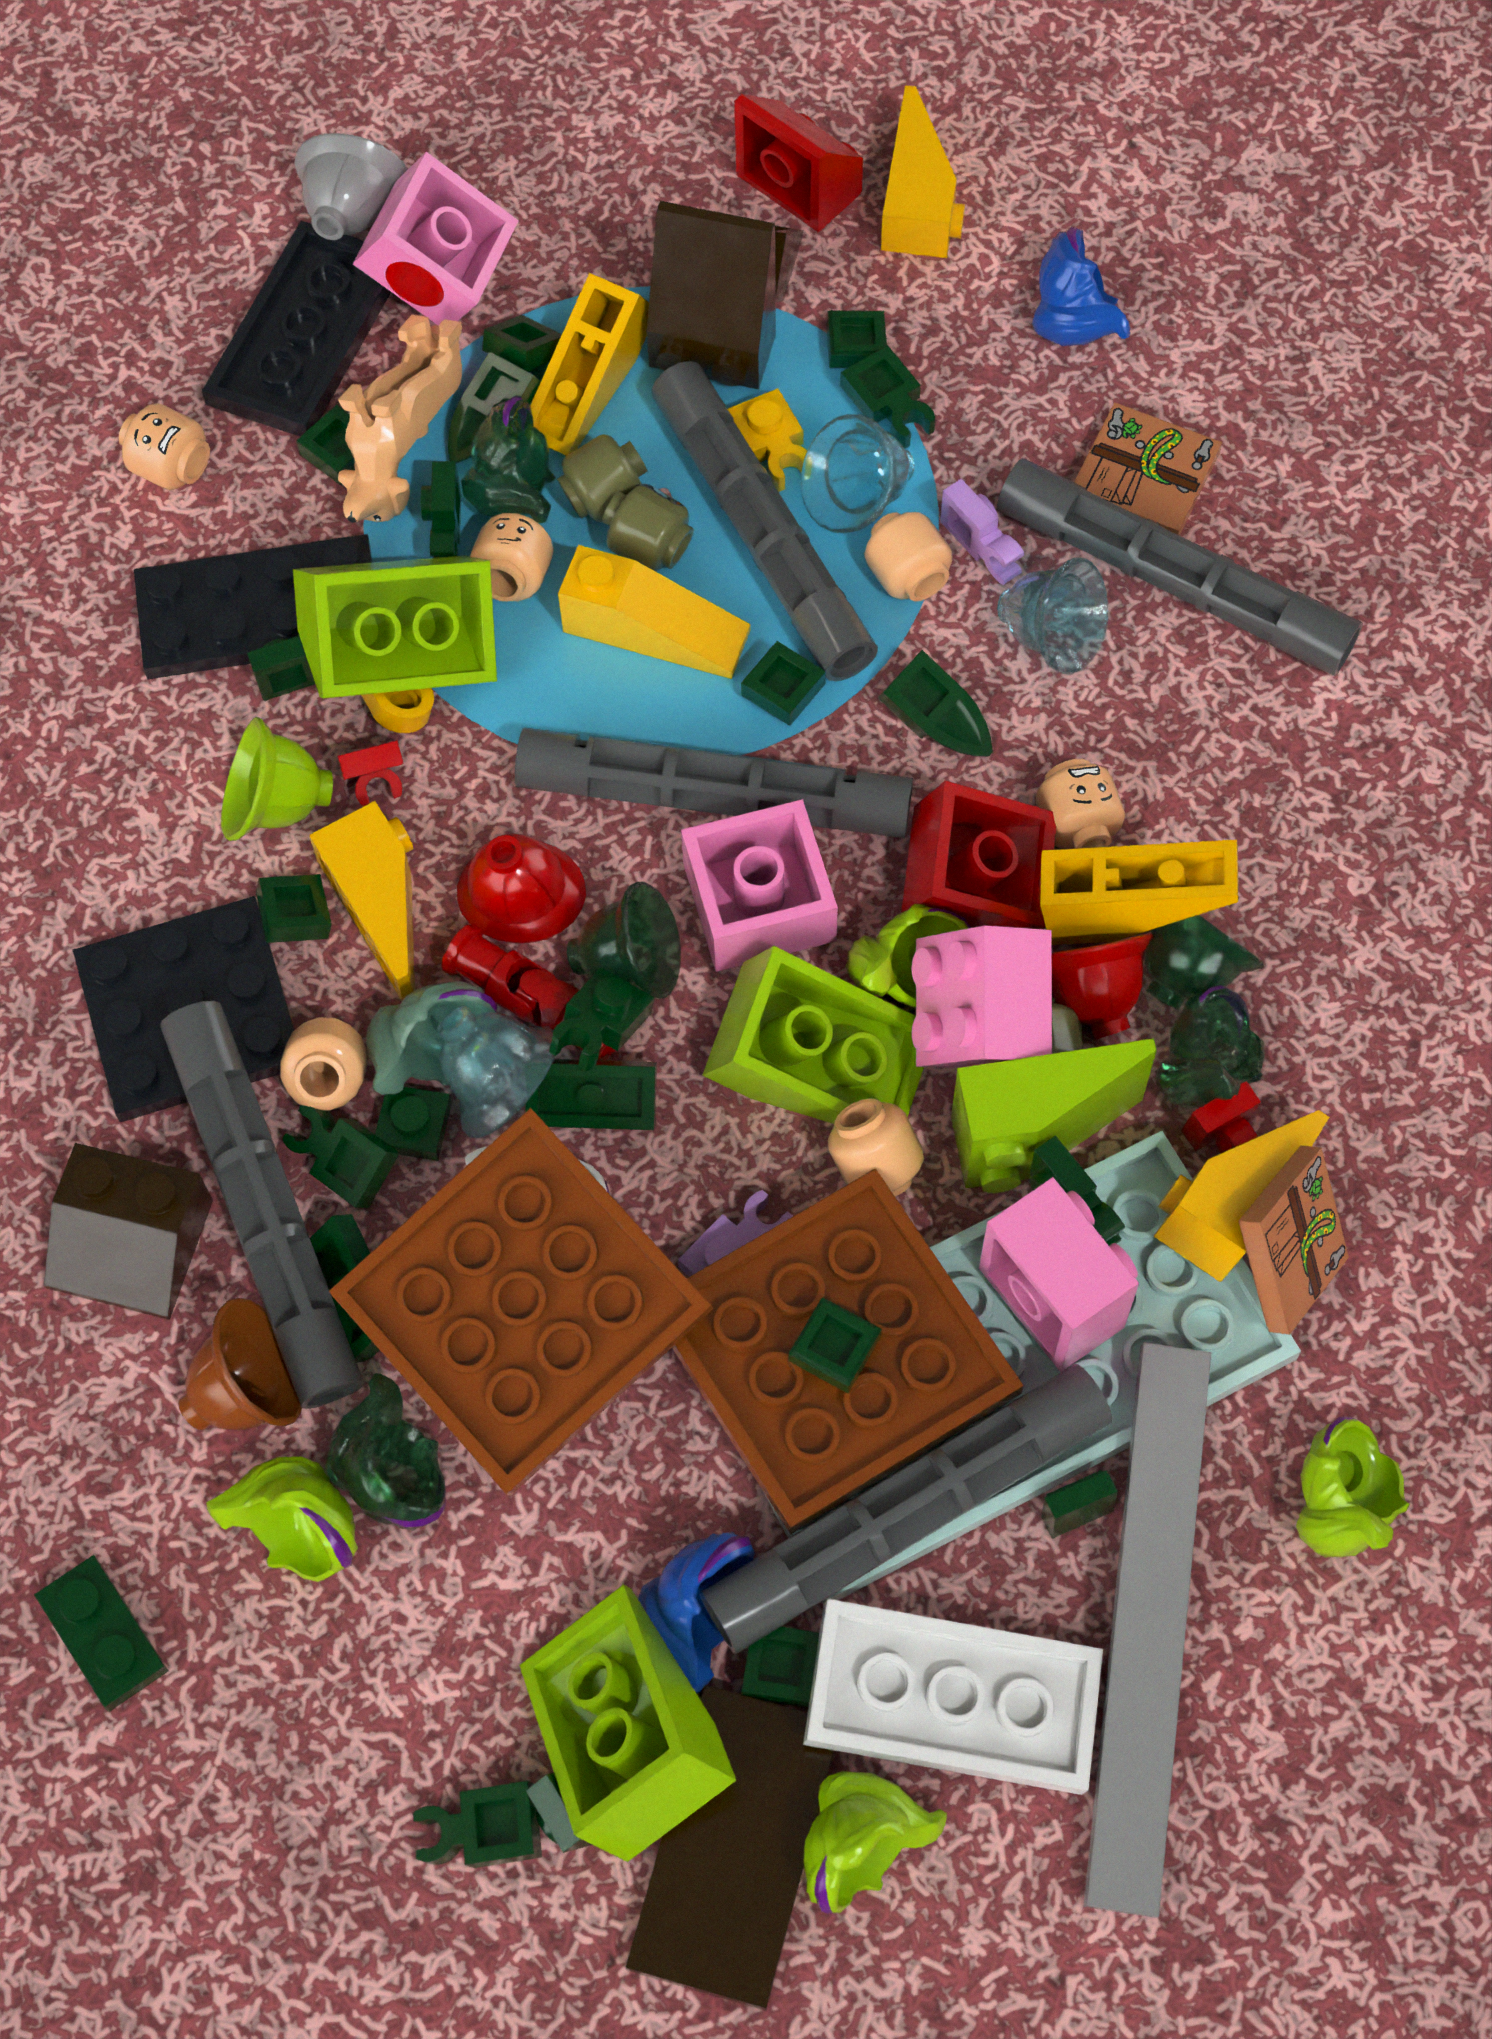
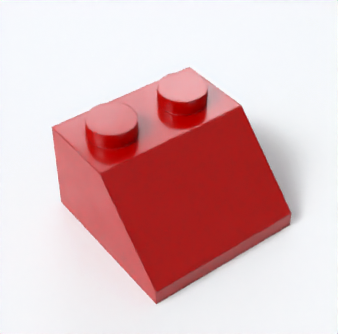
[734,94,863,233]
[901,780,1057,929]

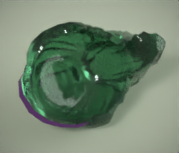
[461,395,556,523]
[1155,985,1265,1109]
[325,1373,446,1531]

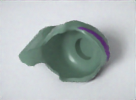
[366,981,498,1095]

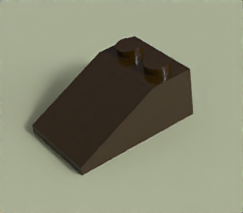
[647,201,776,389]

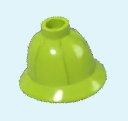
[221,717,333,841]

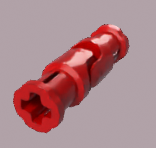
[441,924,616,1060]

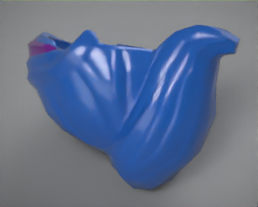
[1032,226,1131,346]
[638,1531,755,1693]

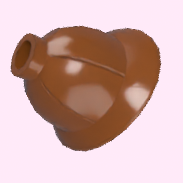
[178,1298,302,1431]

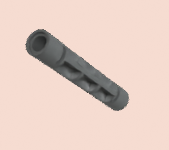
[651,361,878,681]
[997,458,1363,676]
[515,727,913,838]
[160,1001,365,1409]
[699,1364,1113,1654]

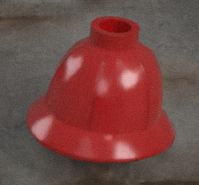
[457,833,586,944]
[1052,932,1153,1040]

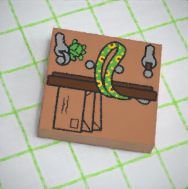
[1074,402,1222,536]
[1239,1146,1349,1335]

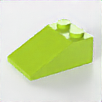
[702,946,924,1124]
[951,1038,1157,1193]
[519,1584,736,1862]

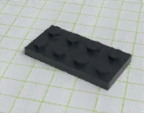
[202,220,391,437]
[133,534,373,680]

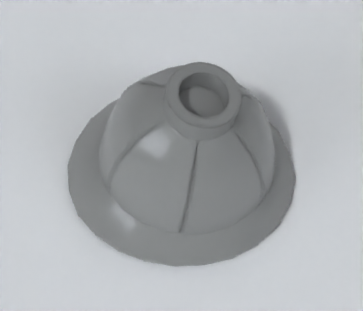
[294,133,408,240]

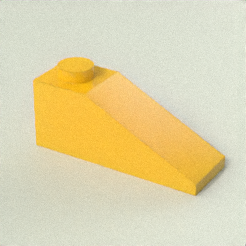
[881,85,965,258]
[518,273,649,456]
[558,545,751,679]
[309,801,415,1001]
[1040,839,1239,945]
[1154,1110,1330,1283]

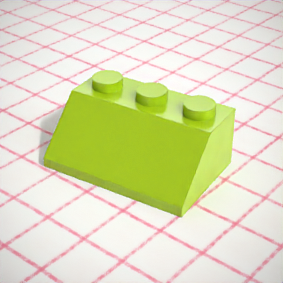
[293,555,497,699]

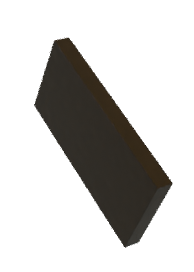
[625,1685,834,2011]

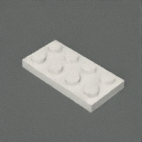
[803,1599,1103,1795]

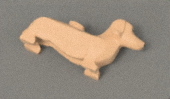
[338,315,462,523]

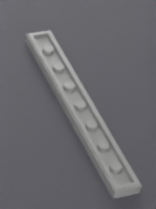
[1083,1342,1211,1918]

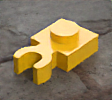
[727,388,812,492]

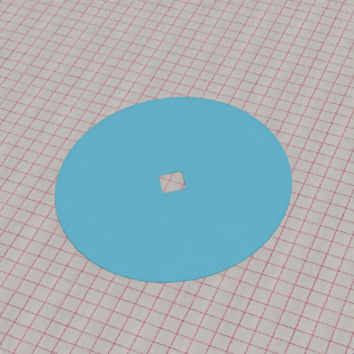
[363,286,939,756]

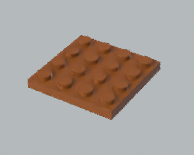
[328,1108,714,1496]
[672,1168,1024,1535]

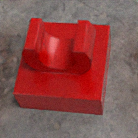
[337,740,404,806]
[1181,1081,1261,1153]

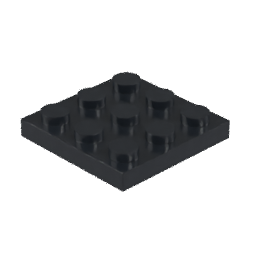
[73,896,295,1123]

